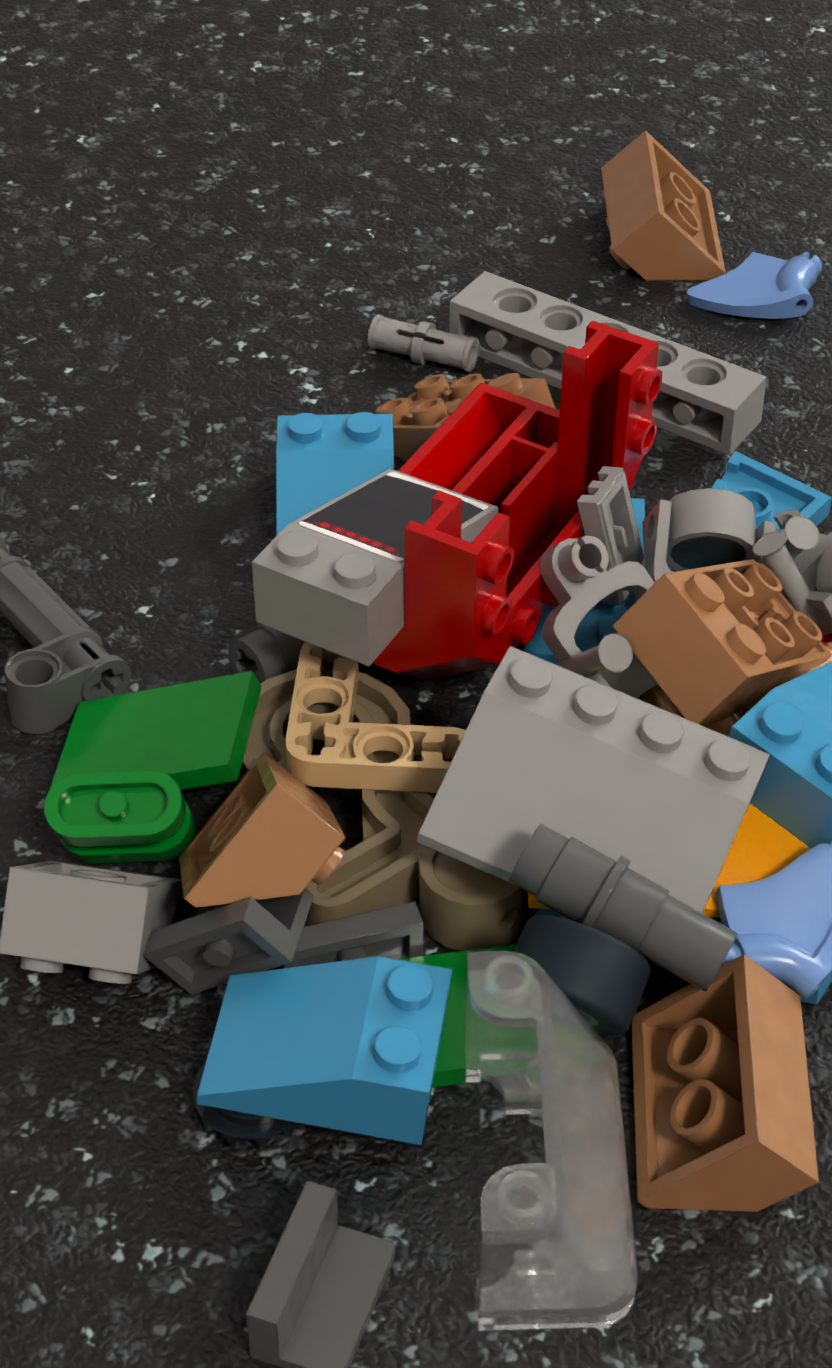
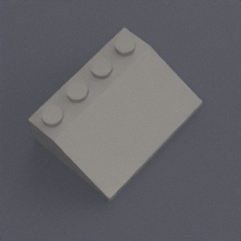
[416,646,770,913]

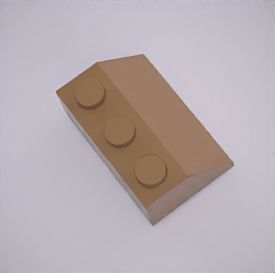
[601,130,726,281]
[179,752,346,908]
[632,954,819,1212]

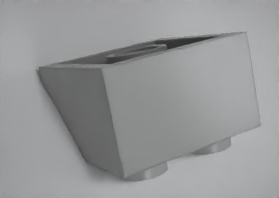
[0,860,183,984]

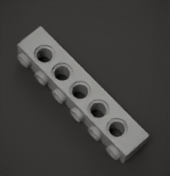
[449,271,767,455]

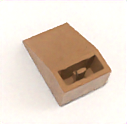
[376,373,555,462]
[612,559,832,726]

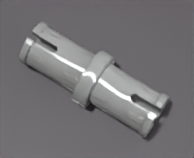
[368,314,480,372]

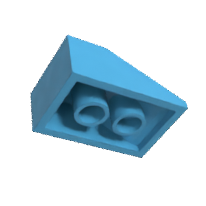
[276,412,394,536]
[728,661,832,848]
[197,956,452,1145]

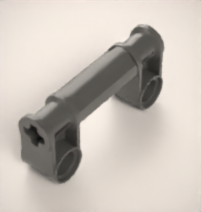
[0,537,132,734]

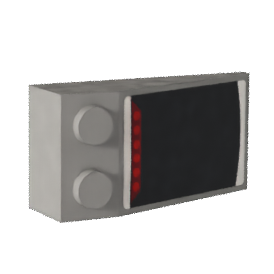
[252,468,498,666]

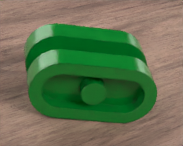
[44,770,195,864]

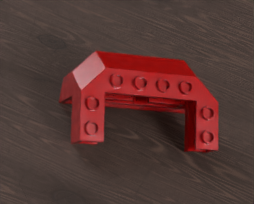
[373,321,662,680]

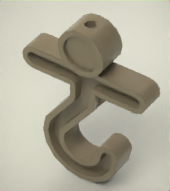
[234,667,528,951]

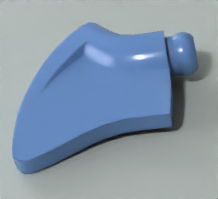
[687,252,822,319]
[715,843,832,1000]

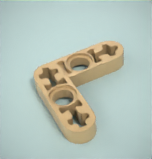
[285,642,466,793]

